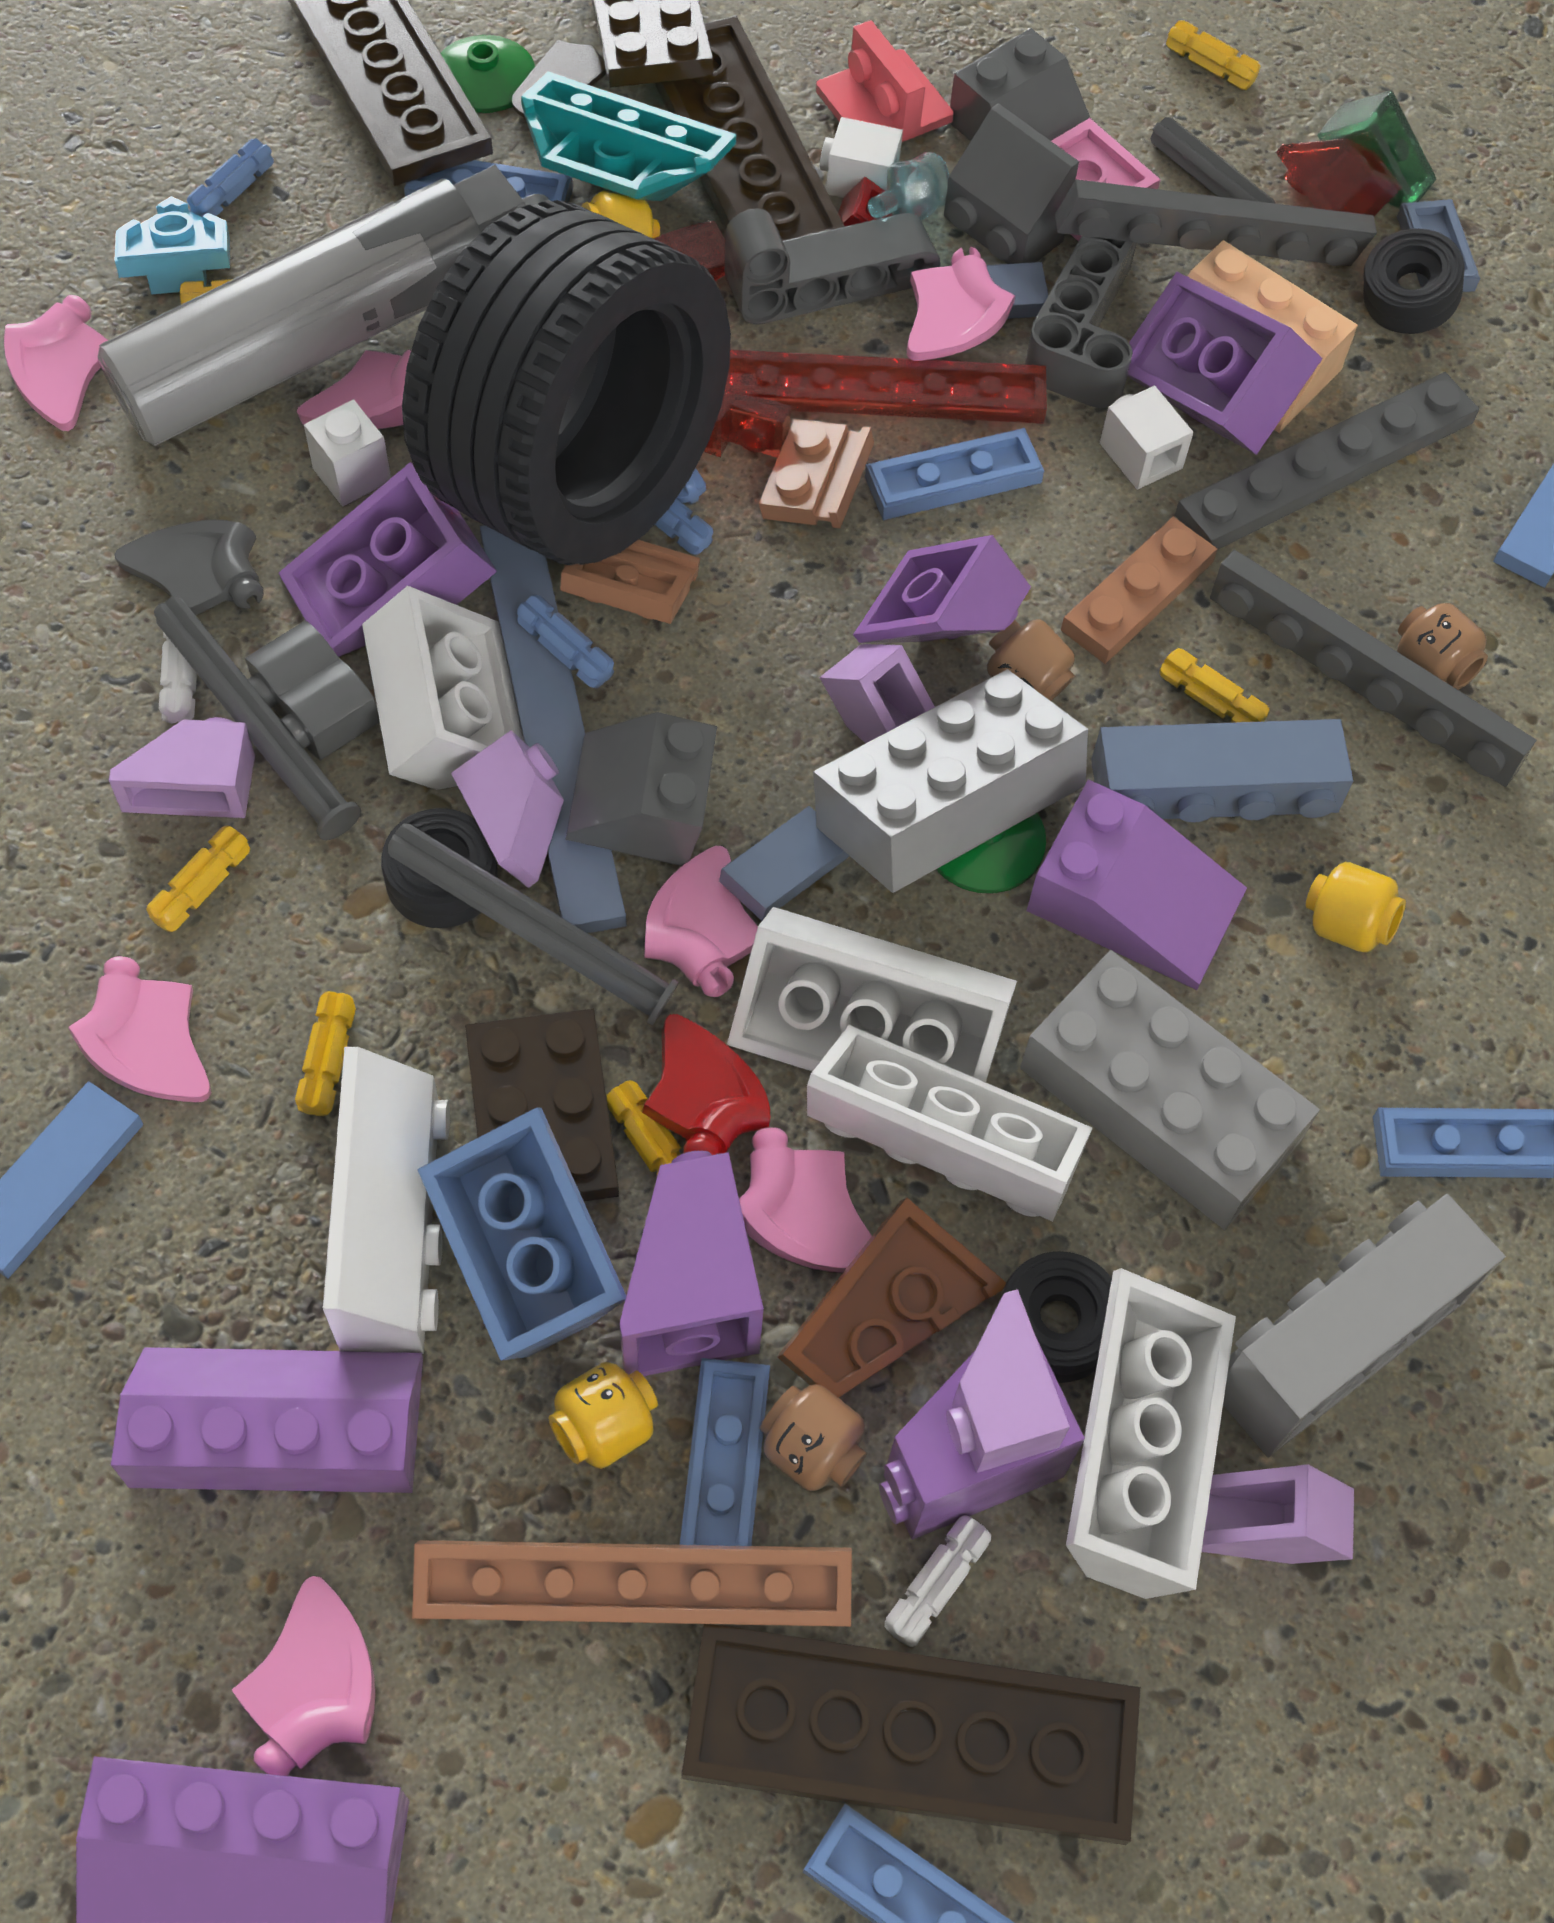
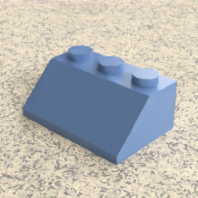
[417,1107,626,1361]

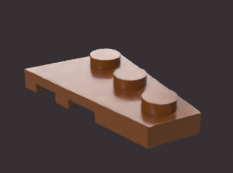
[777,1197,1006,1398]

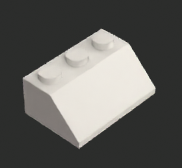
[362,586,524,790]

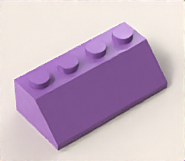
[111,1347,423,1493]
[76,1757,410,1923]

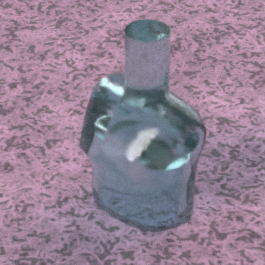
[868,152,949,221]

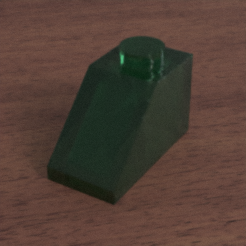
[1317,90,1437,209]

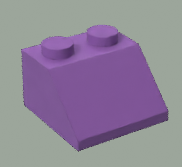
[853,535,1031,643]

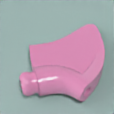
[906,247,1015,361]
[4,295,108,431]
[297,350,411,429]
[644,846,758,997]
[68,956,211,1102]
[739,1128,872,1273]
[232,1576,375,1776]

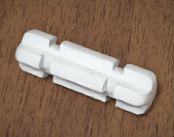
[159,632,197,724]
[884,1515,991,1647]

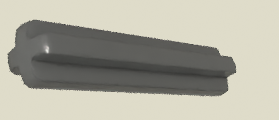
[1150,117,1276,204]

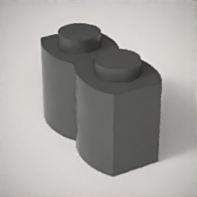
[245,620,380,760]

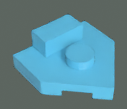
[115,197,230,295]

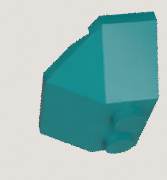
[521,72,736,201]

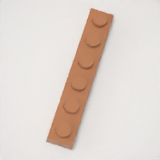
[412,1540,852,1627]

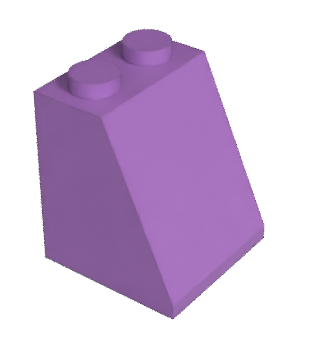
[620,1151,764,1376]
[879,1338,1085,1540]

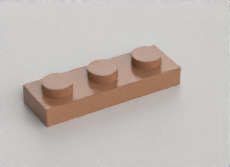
[1061,517,1218,664]

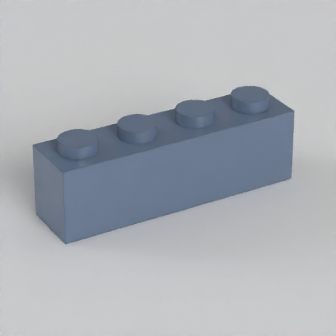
[1091,719,1353,822]

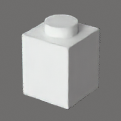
[820,117,903,198]
[1100,386,1193,490]
[304,399,391,507]

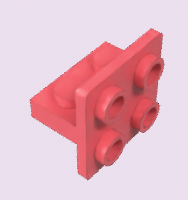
[816,20,954,142]

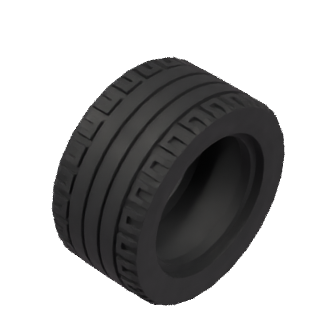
[402,200,731,565]

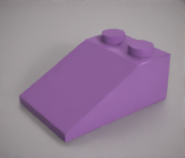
[1127,272,1323,455]
[278,462,497,657]
[1027,779,1247,990]

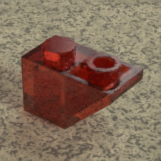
[1276,138,1402,217]

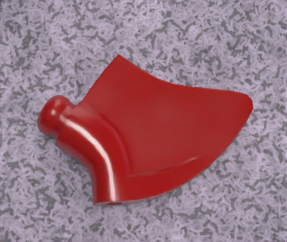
[642,1014,770,1155]

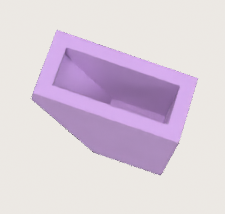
[819,644,935,743]
[109,717,255,818]
[451,730,564,888]
[946,1289,1070,1473]
[1201,1465,1354,1564]

